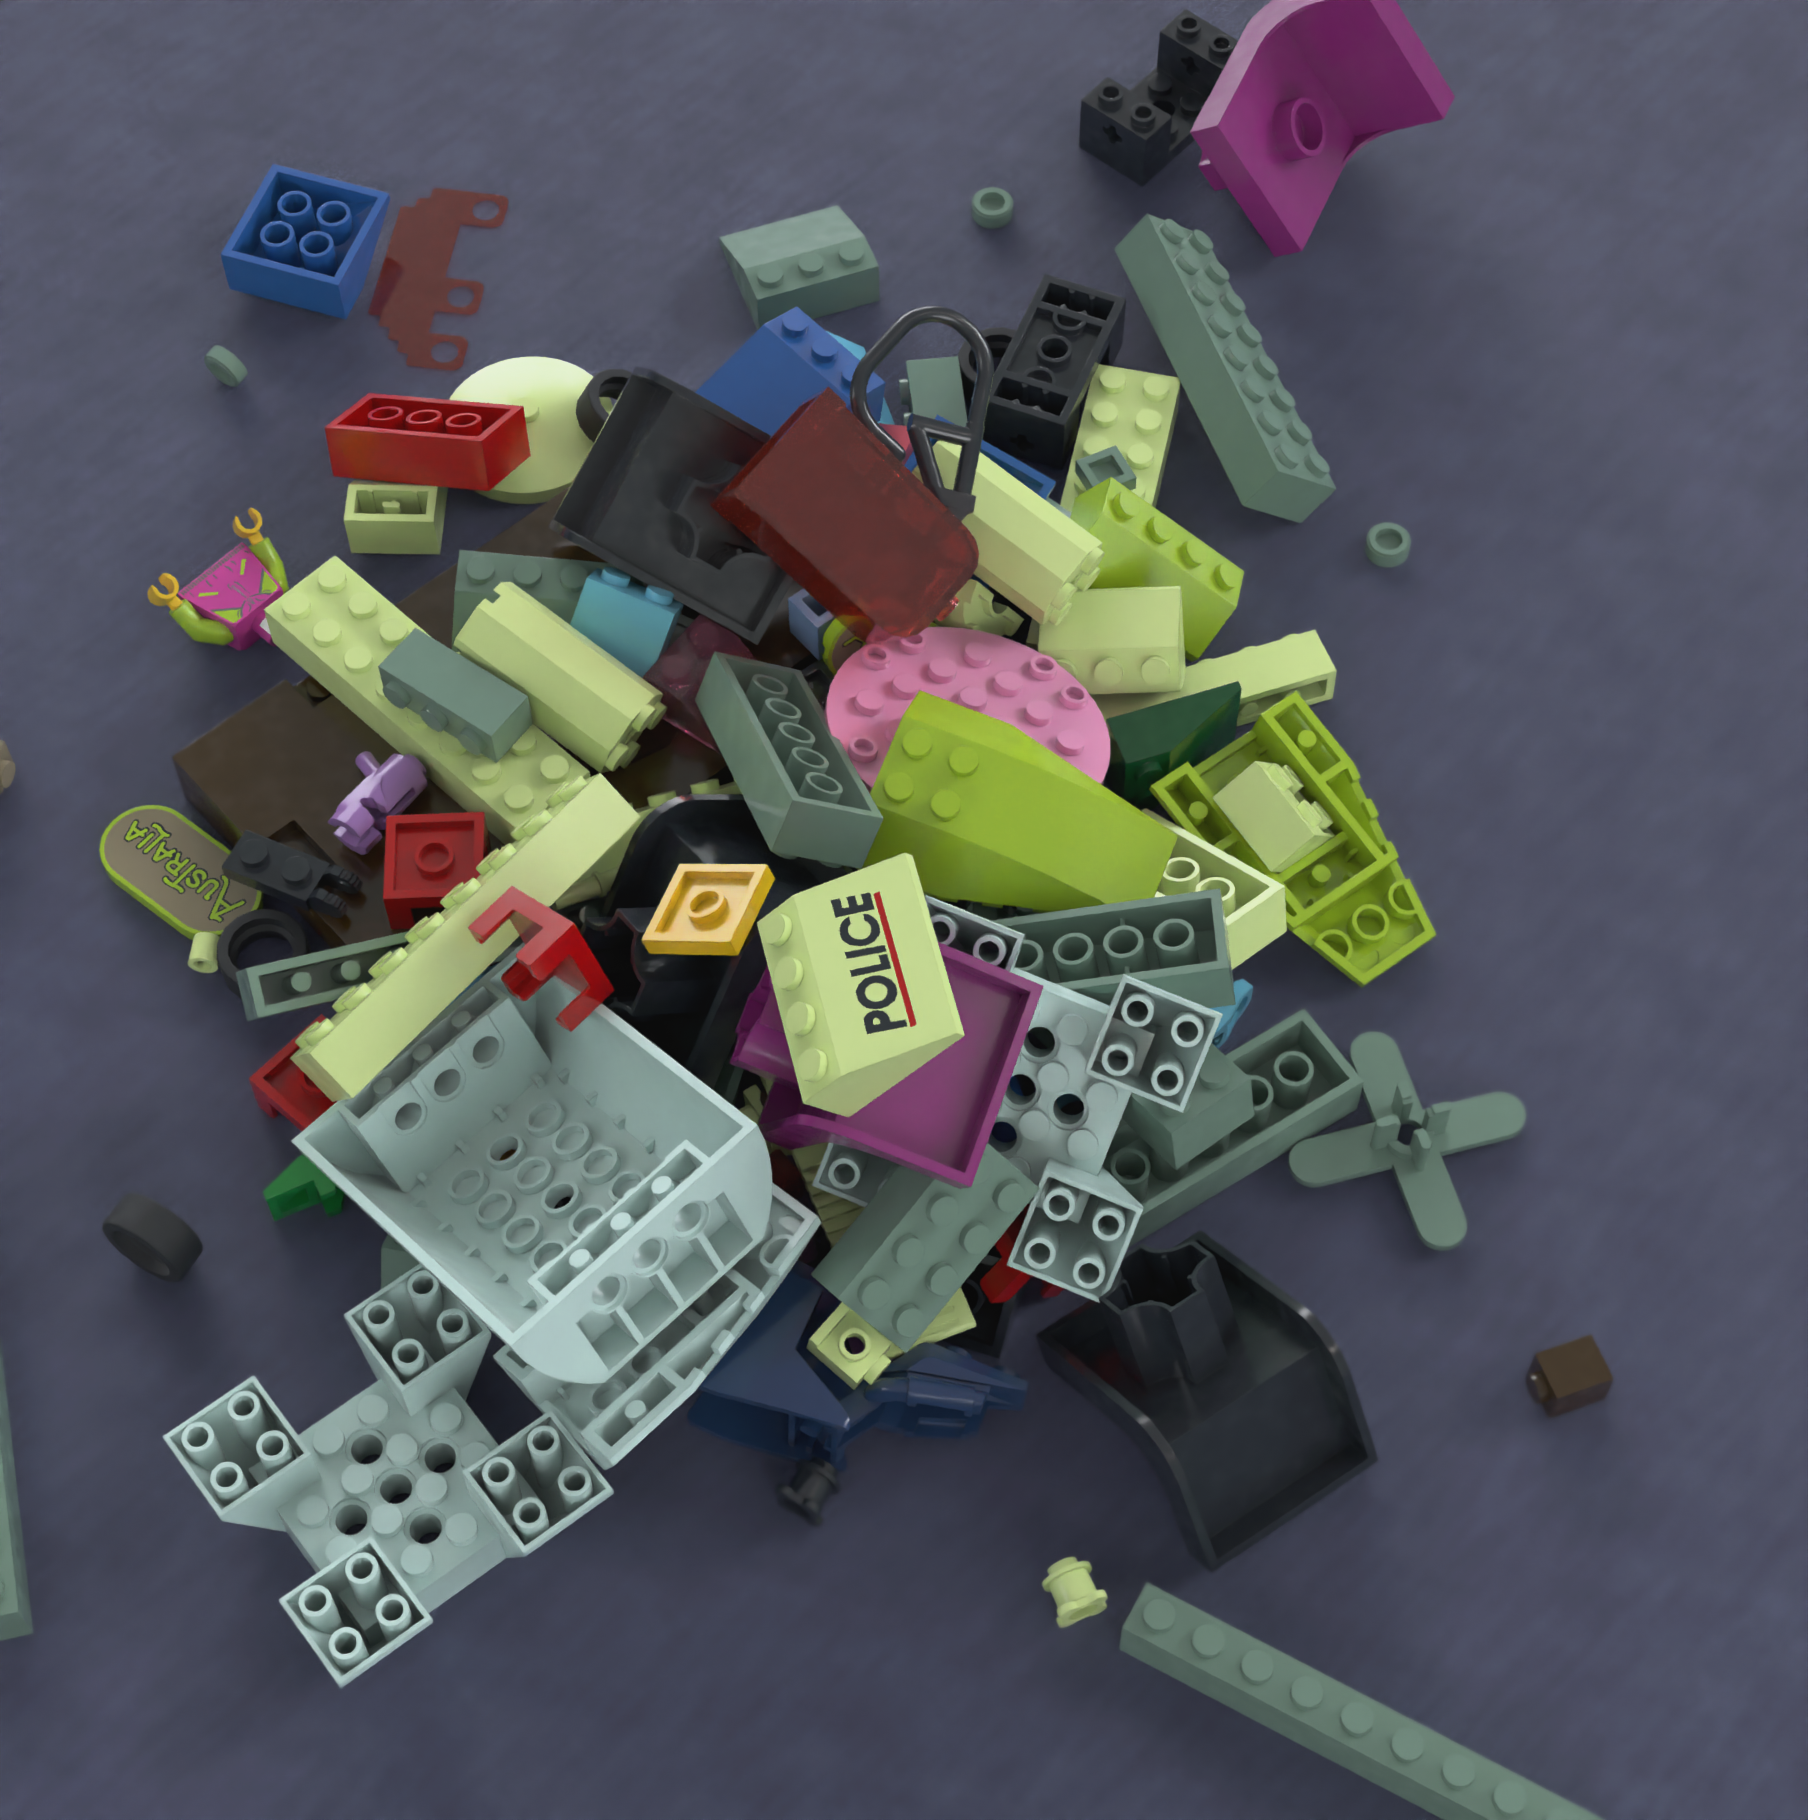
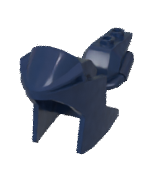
[687,1261,1029,1473]

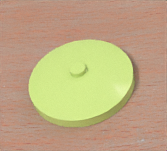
[449,357,613,504]

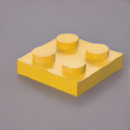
[641,864,775,956]

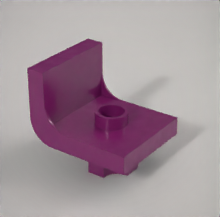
[1190,0,1455,257]
[730,942,1044,1189]

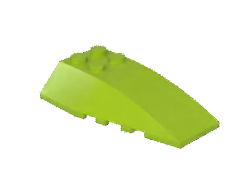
[856,690,1178,913]
[1149,691,1437,988]

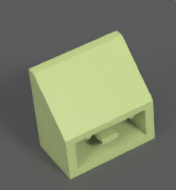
[344,479,448,555]
[1212,761,1335,872]

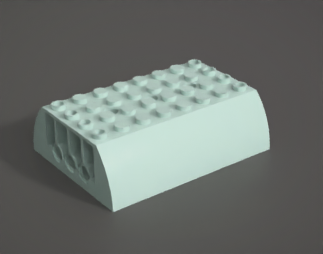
[291,942,772,1384]

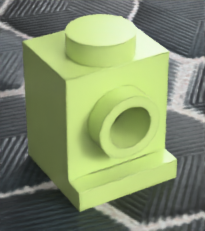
[807,1302,892,1390]

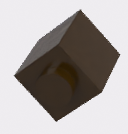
[1525,1334,1614,1419]

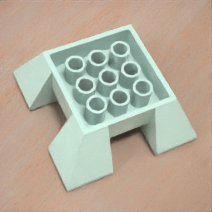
[812,895,1223,1303]
[163,1264,614,1689]

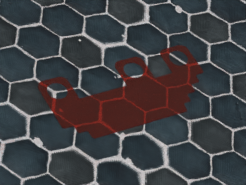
[368,188,509,371]

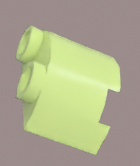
[922,568,1024,636]

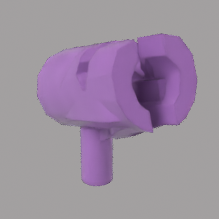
[328,751,428,855]

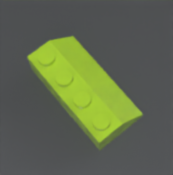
[1070,477,1244,662]

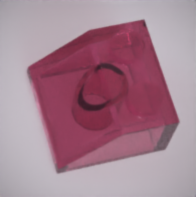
[643,614,757,754]

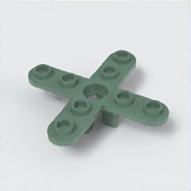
[1288,1031,1526,1251]

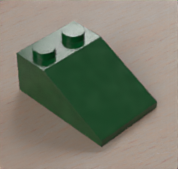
[1105,681,1242,811]

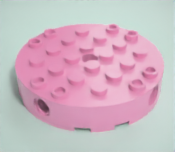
[824,627,1110,793]

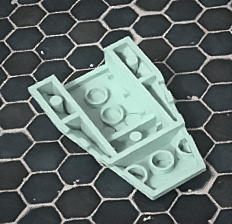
[493,1182,821,1470]

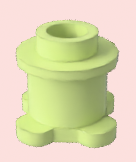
[1042,1557,1108,1628]

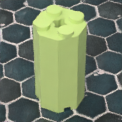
[894,440,1105,626]
[453,582,667,773]

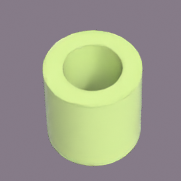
[188,932,220,973]

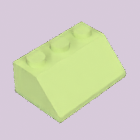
[1038,586,1186,694]

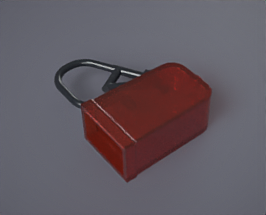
[710,305,994,645]

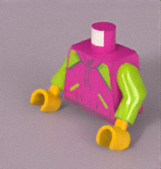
[147,508,289,651]

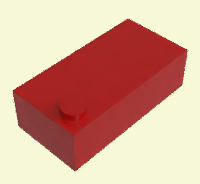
[324,393,531,491]

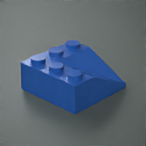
[220,164,390,320]

